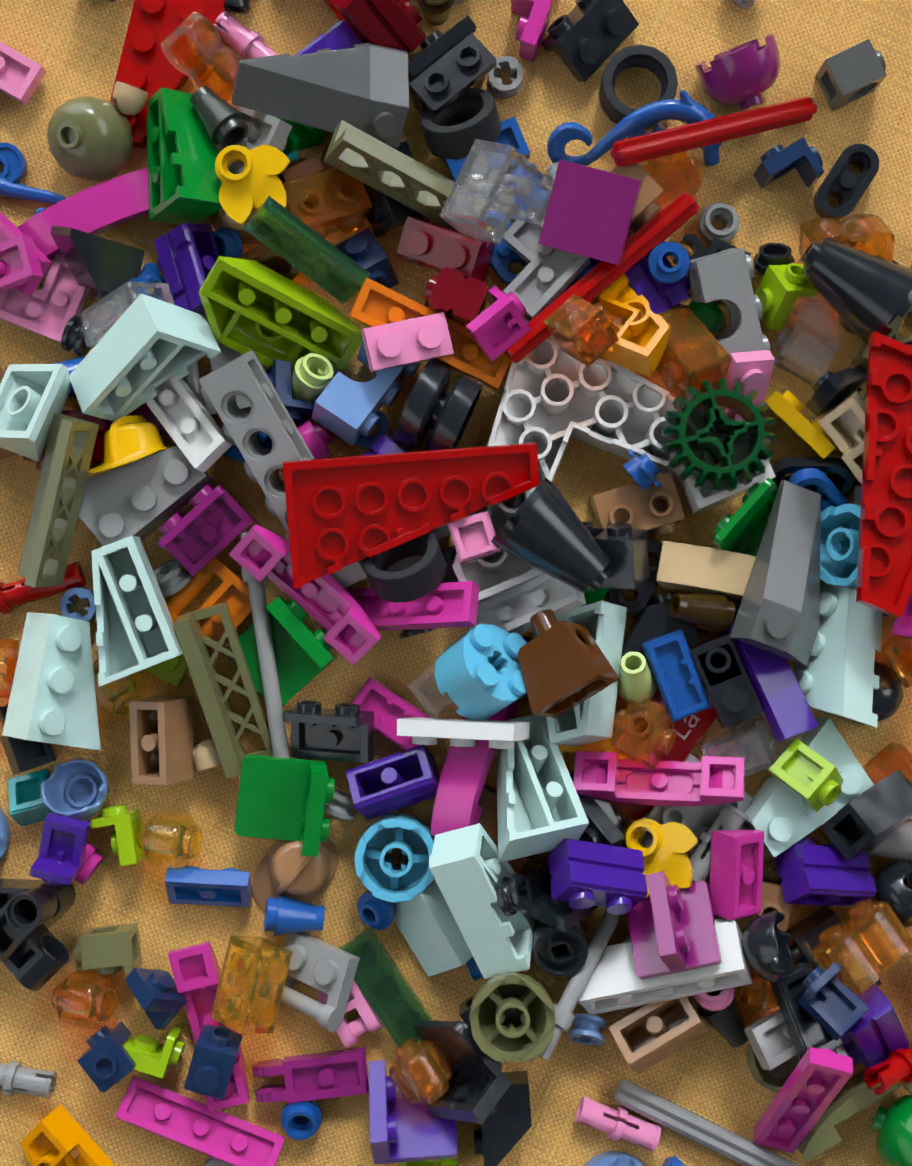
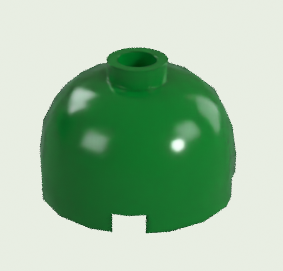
[870,1095,912,1166]

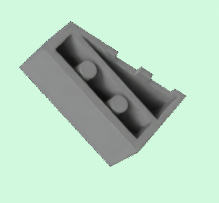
[78,446,215,546]

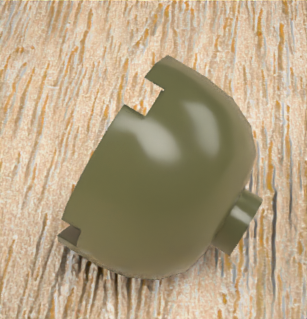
[47,96,133,181]
[469,972,556,1063]

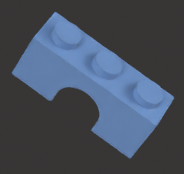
[312,340,423,446]

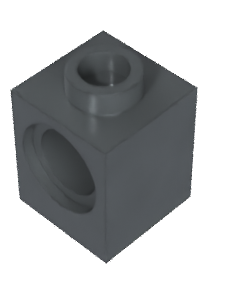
[815,39,887,111]

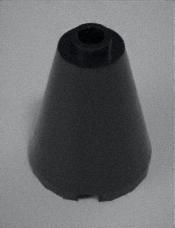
[800,238,912,345]
[491,478,611,592]

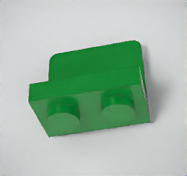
[713,478,778,557]
[227,596,337,707]
[234,755,335,857]

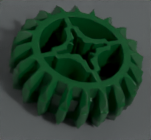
[661,378,777,493]

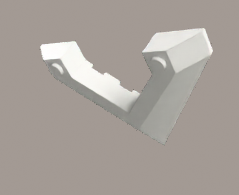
[453,316,776,602]

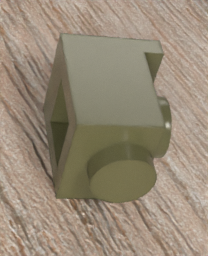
[75,923,142,975]

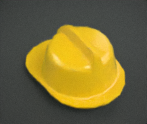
[88,415,172,474]

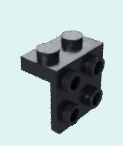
[413,1020,511,1124]

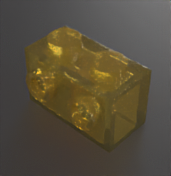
[210,935,293,1034]

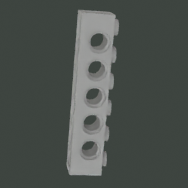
[199,350,367,588]

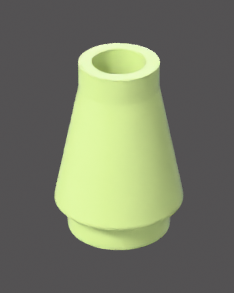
[291,353,333,402]
[617,652,658,705]

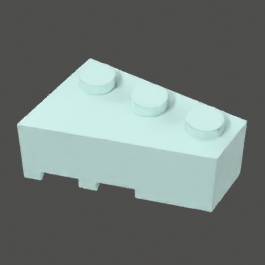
[69,293,221,421]
[91,535,183,687]
[793,583,882,728]
[533,601,627,746]
[2,612,101,751]
[496,715,589,863]
[743,717,874,857]
[429,823,535,979]

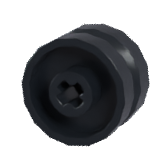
[394,359,484,451]

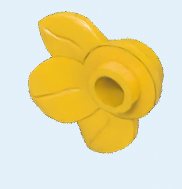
[215,145,290,225]
[625,818,698,898]

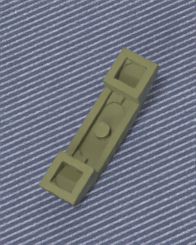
[797,1070,912,1162]

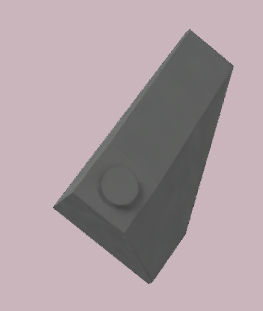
[231,43,409,147]
[729,480,821,666]

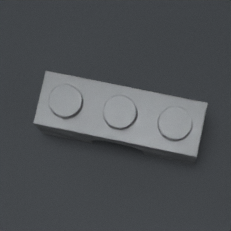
[687,248,771,382]

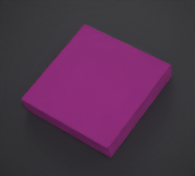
[538,159,643,265]

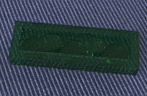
[244,196,370,304]
[339,927,433,1056]

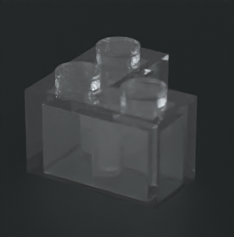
[439,139,553,244]

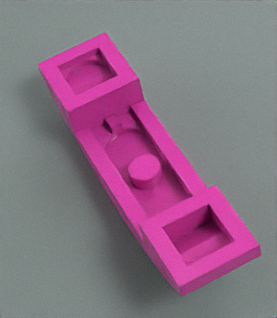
[17,168,149,260]
[229,524,381,666]
[430,698,521,837]
[573,751,745,806]
[168,942,250,1112]

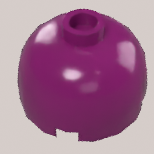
[695,34,780,110]

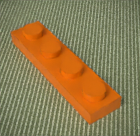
[347,278,511,390]

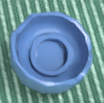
[41,759,109,820]

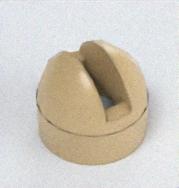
[112,81,148,115]
[193,739,221,772]

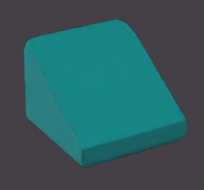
[8,769,52,826]

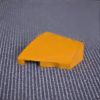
[579,274,670,377]
[20,1104,115,1166]

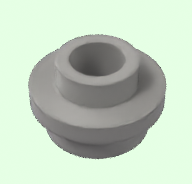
[699,202,740,243]

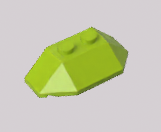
[199,256,363,376]

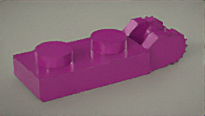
[252,1047,369,1103]

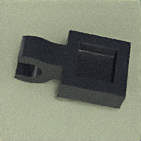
[0,703,56,775]

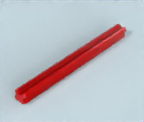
[610,96,817,167]
[503,192,699,364]

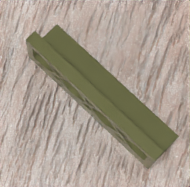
[324,120,491,234]
[18,413,99,588]
[173,602,273,778]

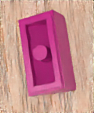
[709,830,764,921]

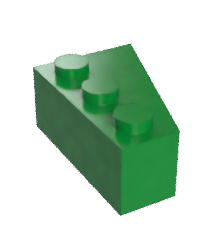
[146,87,222,225]

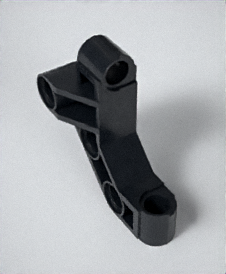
[0,878,76,991]

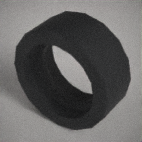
[599,44,678,129]
[420,88,501,160]
[362,532,447,603]

